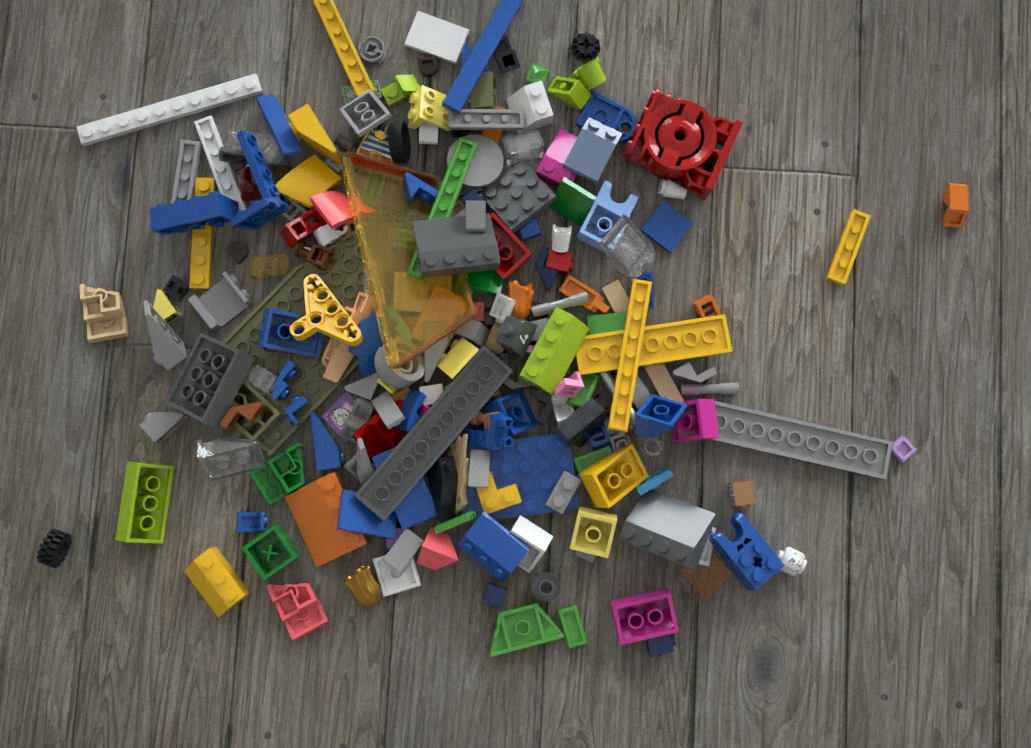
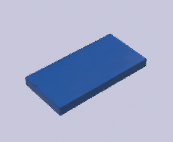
[372,447,436,529]

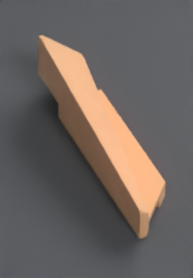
[322,292,385,383]

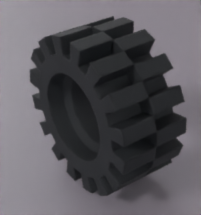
[37,529,72,568]

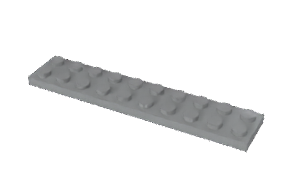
[709,401,893,480]

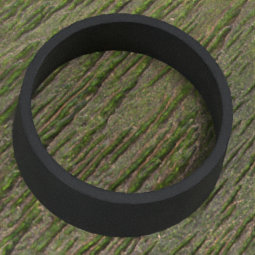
[388,120,411,163]

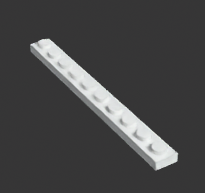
[77,73,263,146]

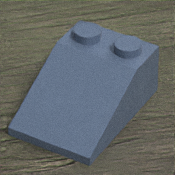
[563,117,623,184]

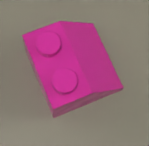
[672,399,719,443]

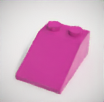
[536,129,578,189]

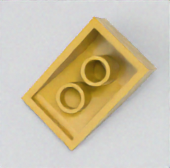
[288,104,343,165]
[579,443,649,508]

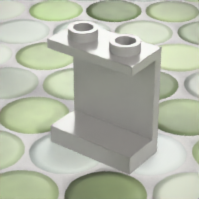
[188,271,252,332]

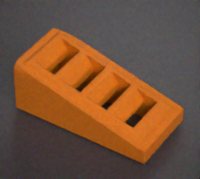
[692,295,721,318]

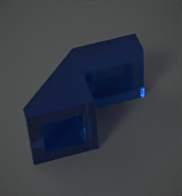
[535,246,557,292]

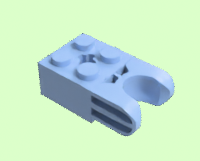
[576,180,638,255]

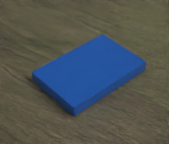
[336,489,397,540]

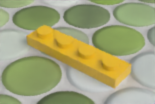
[826,209,871,286]

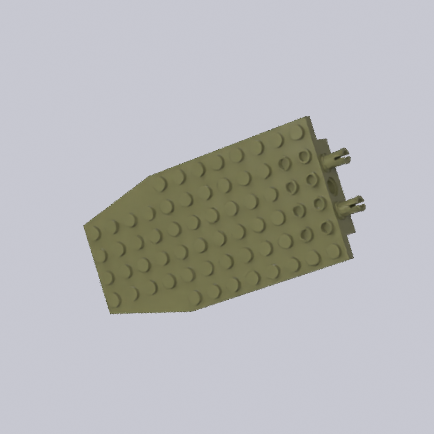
[222,225,409,456]

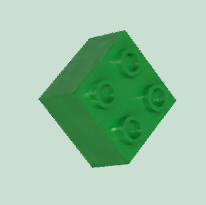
[242,524,302,581]

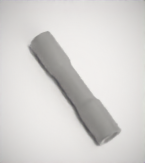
[531,292,589,318]
[680,383,739,396]

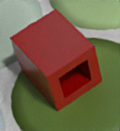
[545,248,575,276]

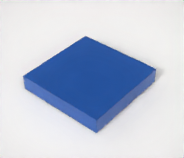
[641,201,694,253]

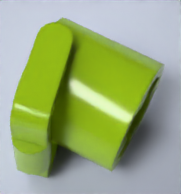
[570,57,606,90]

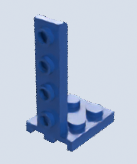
[229,130,289,230]

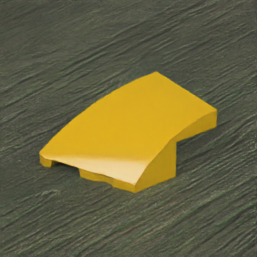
[275,155,342,208]

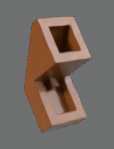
[220,402,267,429]

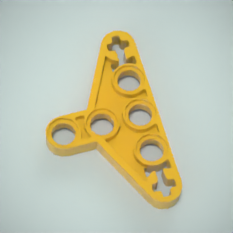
[290,274,363,346]

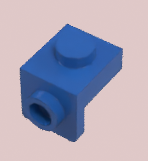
[284,395,310,425]
[236,512,267,532]

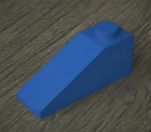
[310,412,346,471]

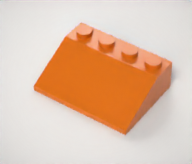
[285,472,370,568]

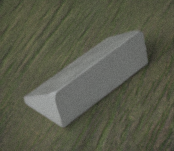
[383,528,424,574]

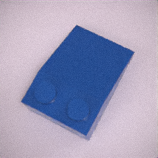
[257,308,324,358]

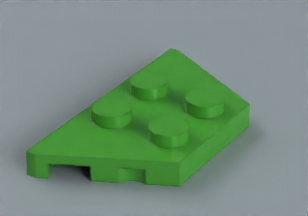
[490,602,564,657]

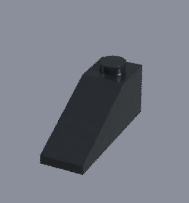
[426,456,458,521]

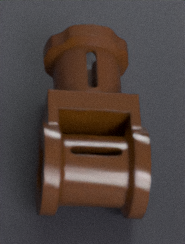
[294,240,335,271]

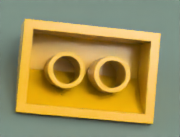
[184,546,251,618]

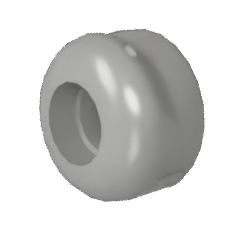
[374,337,425,389]

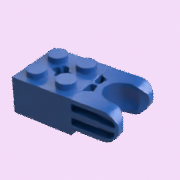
[709,513,784,591]

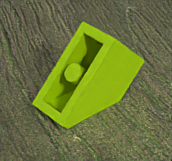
[546,76,591,110]

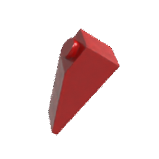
[279,208,327,249]

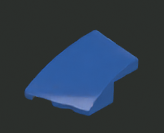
[348,307,391,377]

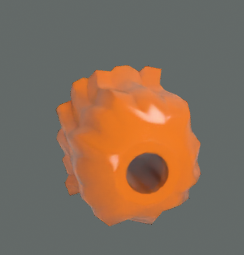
[507,280,535,319]

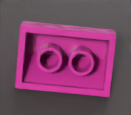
[609,588,679,645]

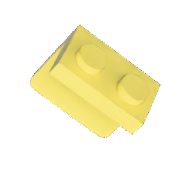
[408,85,449,131]

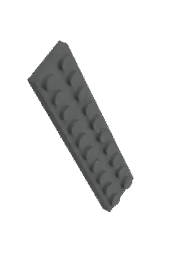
[354,345,513,521]

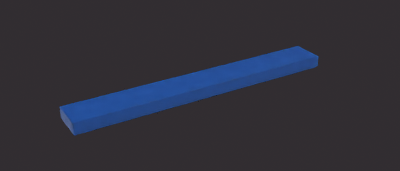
[442,0,523,114]

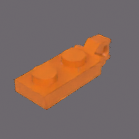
[559,275,610,314]

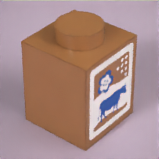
[728,480,755,509]

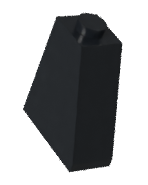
[554,398,610,448]

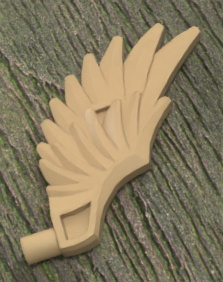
[446,434,469,515]

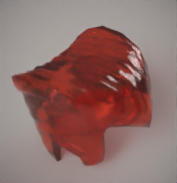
[235,164,261,202]

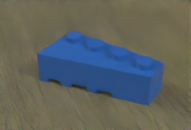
[149,192,239,235]

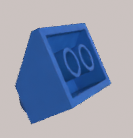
[457,512,530,583]

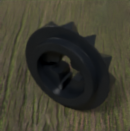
[571,32,601,62]

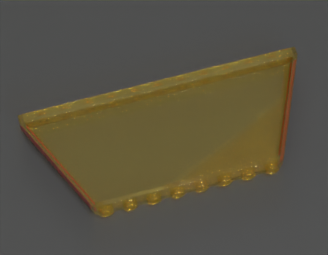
[341,151,477,370]

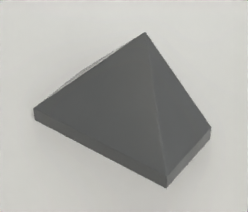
[219,146,249,166]

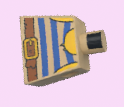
[356,124,392,164]

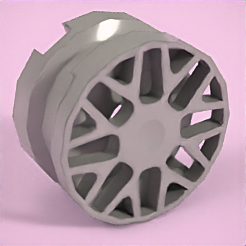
[359,36,387,66]

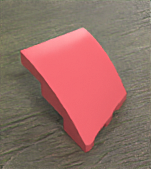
[310,191,377,229]
[266,583,329,641]

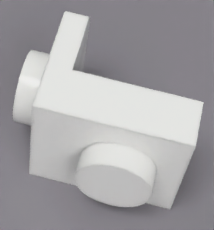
[551,395,574,425]

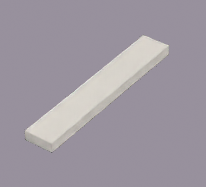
[194,115,247,211]

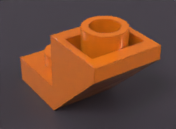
[942,183,969,228]

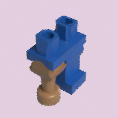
[466,410,513,450]

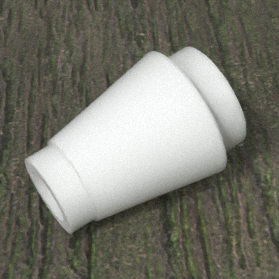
[658,179,687,200]

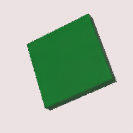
[549,177,597,226]

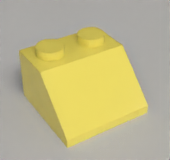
[437,337,479,381]
[570,506,617,558]

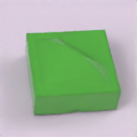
[526,63,549,86]

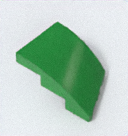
[452,270,503,298]
[249,441,305,506]

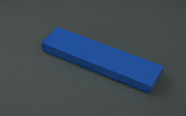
[256,95,302,158]

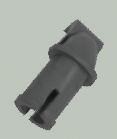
[334,134,360,174]

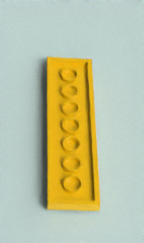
[576,314,732,376]

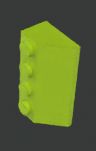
[519,307,589,396]
[115,461,174,544]

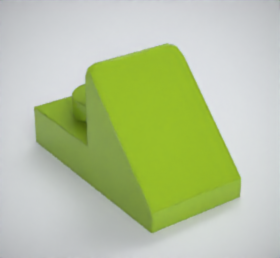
[380,75,420,108]

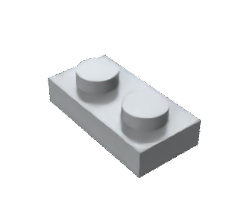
[545,470,581,514]

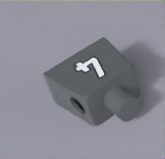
[497,316,538,358]

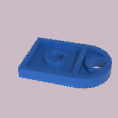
[576,92,636,144]

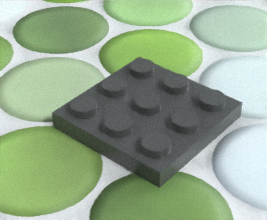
[478,160,557,233]

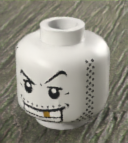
[777,547,807,576]

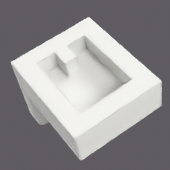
[489,293,516,324]

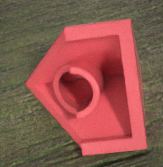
[417,527,459,570]

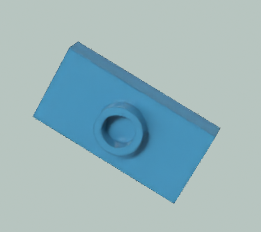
[634,467,674,496]

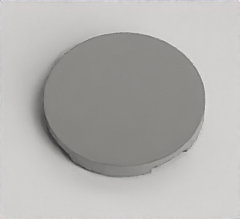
[447,134,504,189]

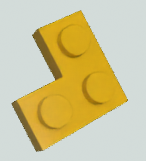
[476,471,522,514]

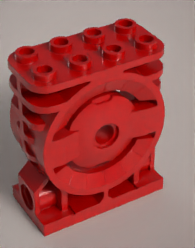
[623,88,743,201]

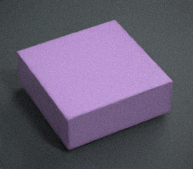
[891,436,917,463]

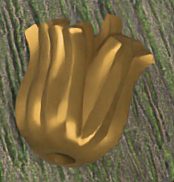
[344,565,382,607]

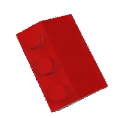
[490,212,533,280]

